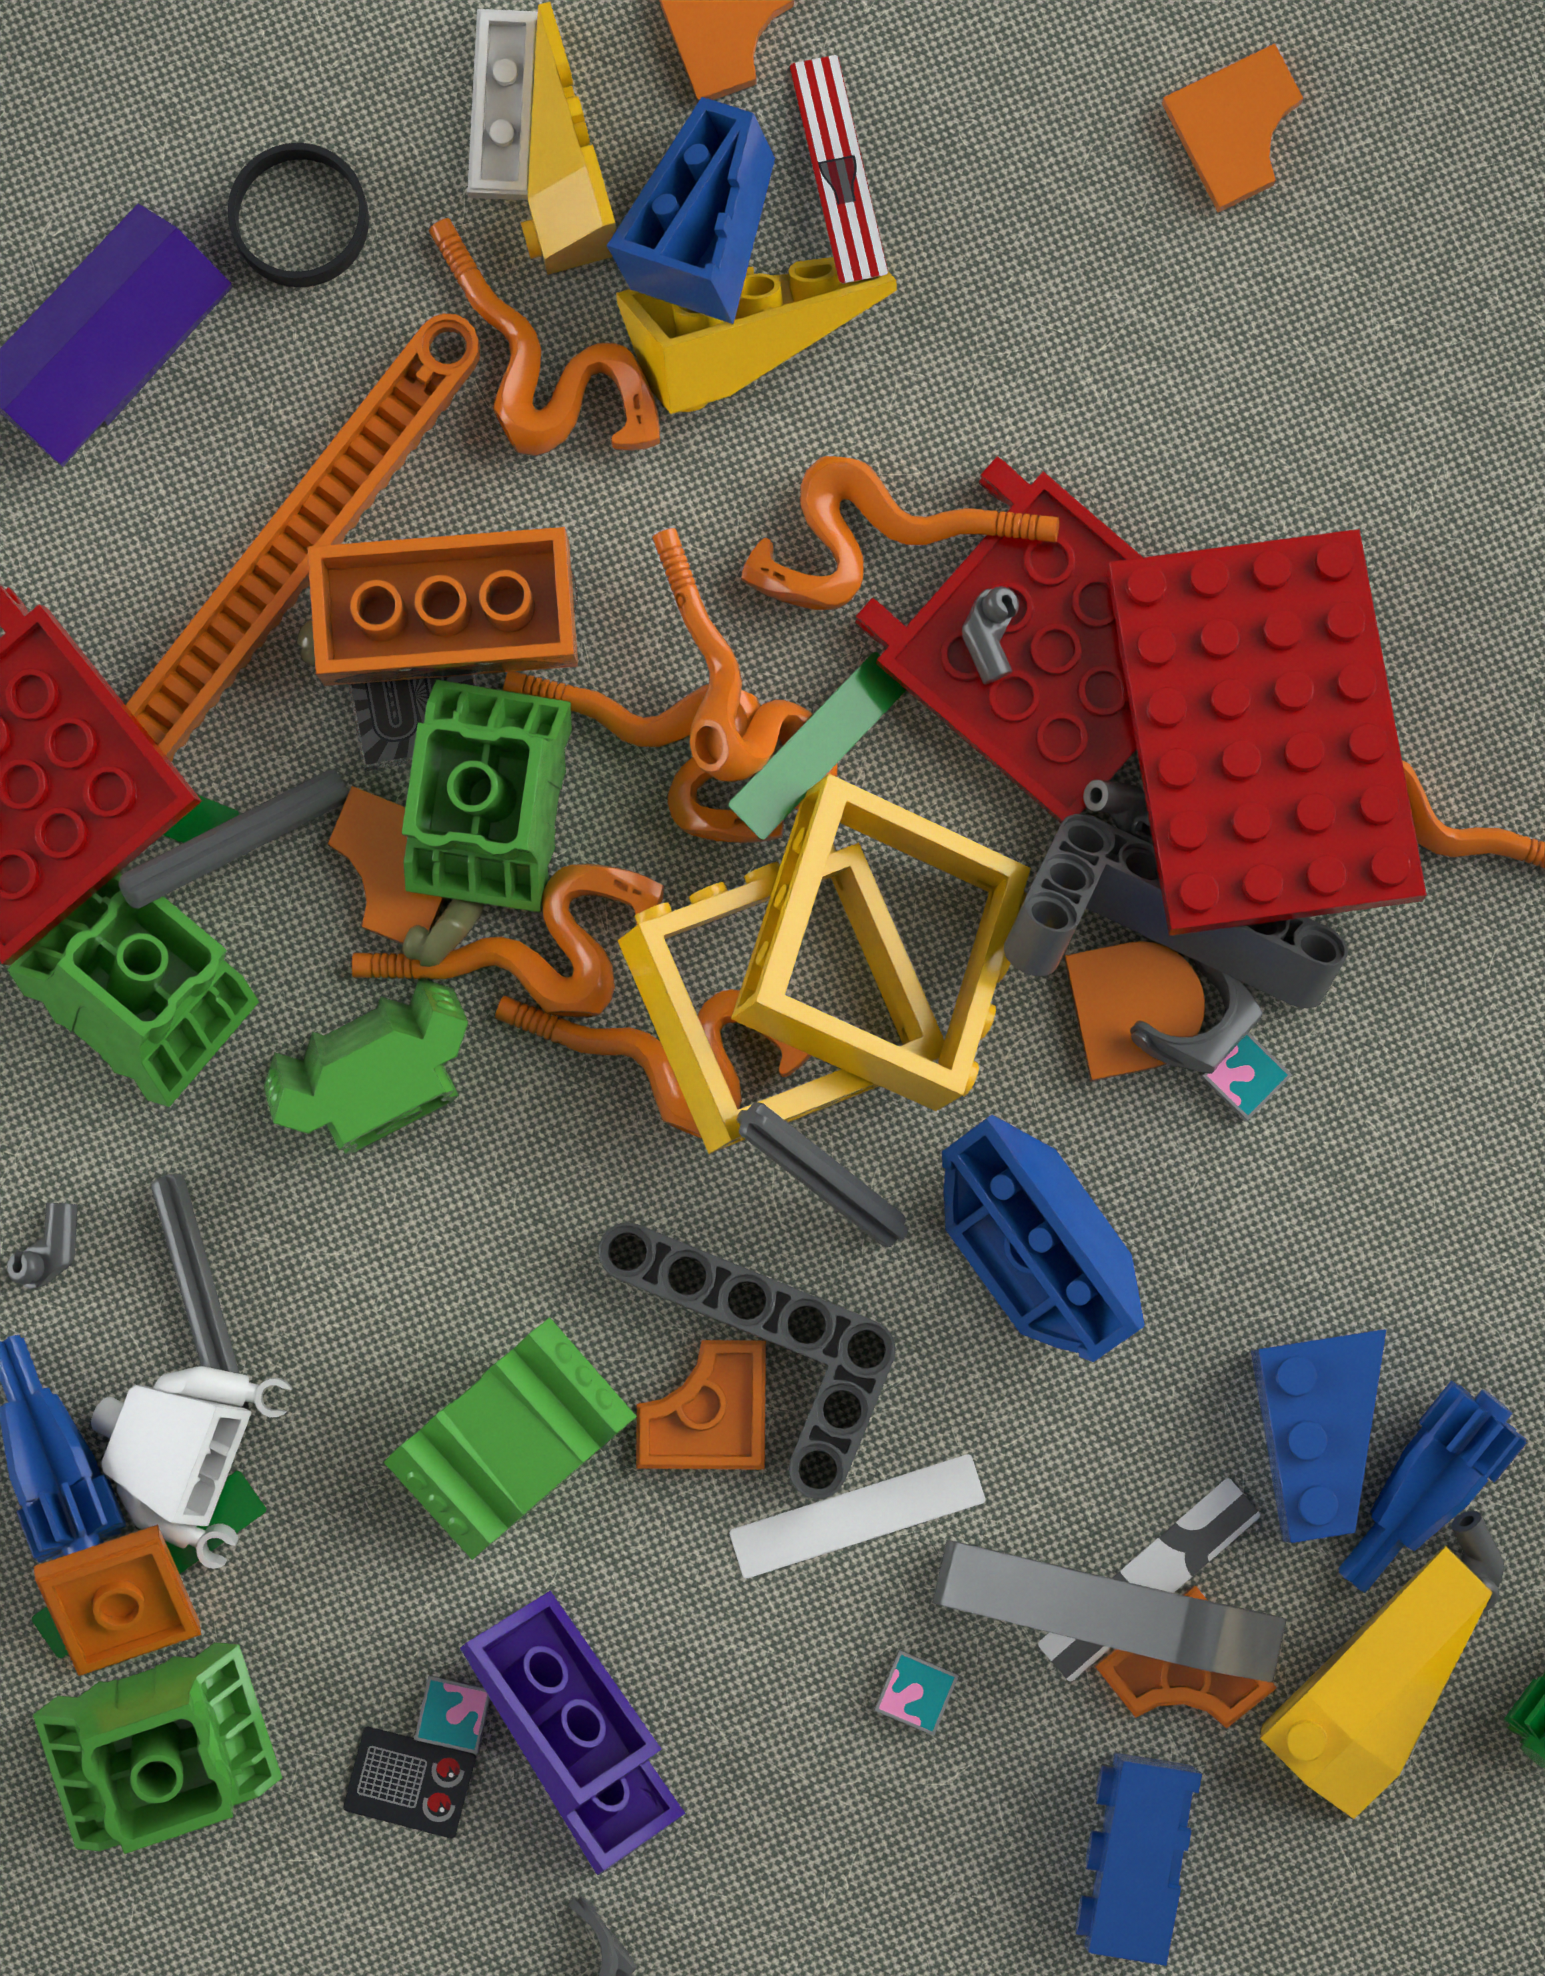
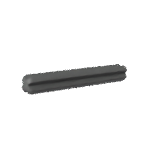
[119,770,348,908]
[736,1102,908,1247]
[151,1173,250,1410]

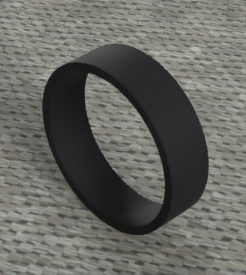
[228,143,369,287]

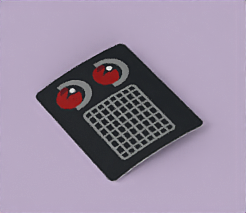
[343,1726,476,1839]

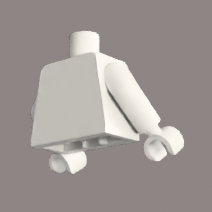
[91,1366,292,1569]

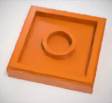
[34,1524,202,1676]

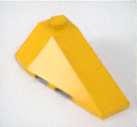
[520,2,616,275]
[616,257,897,414]
[1260,1545,1492,1819]

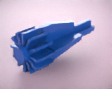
[0,1335,127,1563]
[1338,1380,1528,1593]

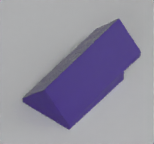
[0,203,233,467]
[460,1591,686,1875]

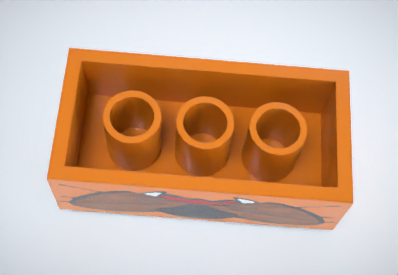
[307,527,578,686]

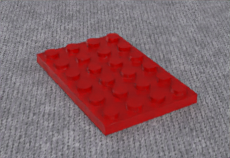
[1107,529,1427,936]

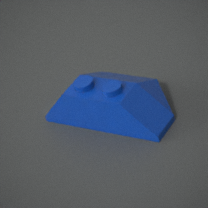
[942,1115,1145,1362]

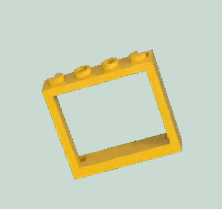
[731,774,1031,1111]
[617,843,944,1154]

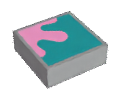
[1200,1032,1292,1122]
[874,1649,959,1736]
[414,1675,490,1754]

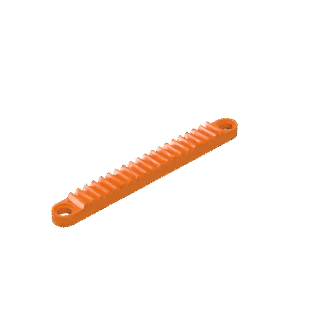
[126,313,481,762]

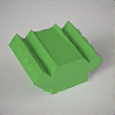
[402,679,572,912]
[7,872,259,1107]
[264,978,468,1154]
[384,1318,637,1560]
[33,1642,282,1854]

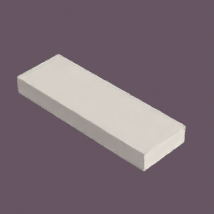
[467,9,538,201]

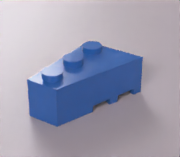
[607,97,775,324]
[1251,1329,1387,1543]
[1075,1752,1202,1966]

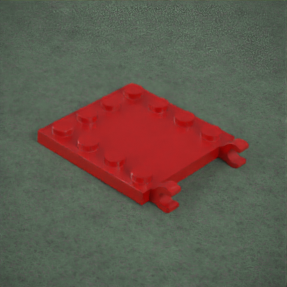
[855,456,1142,823]
[0,584,202,966]

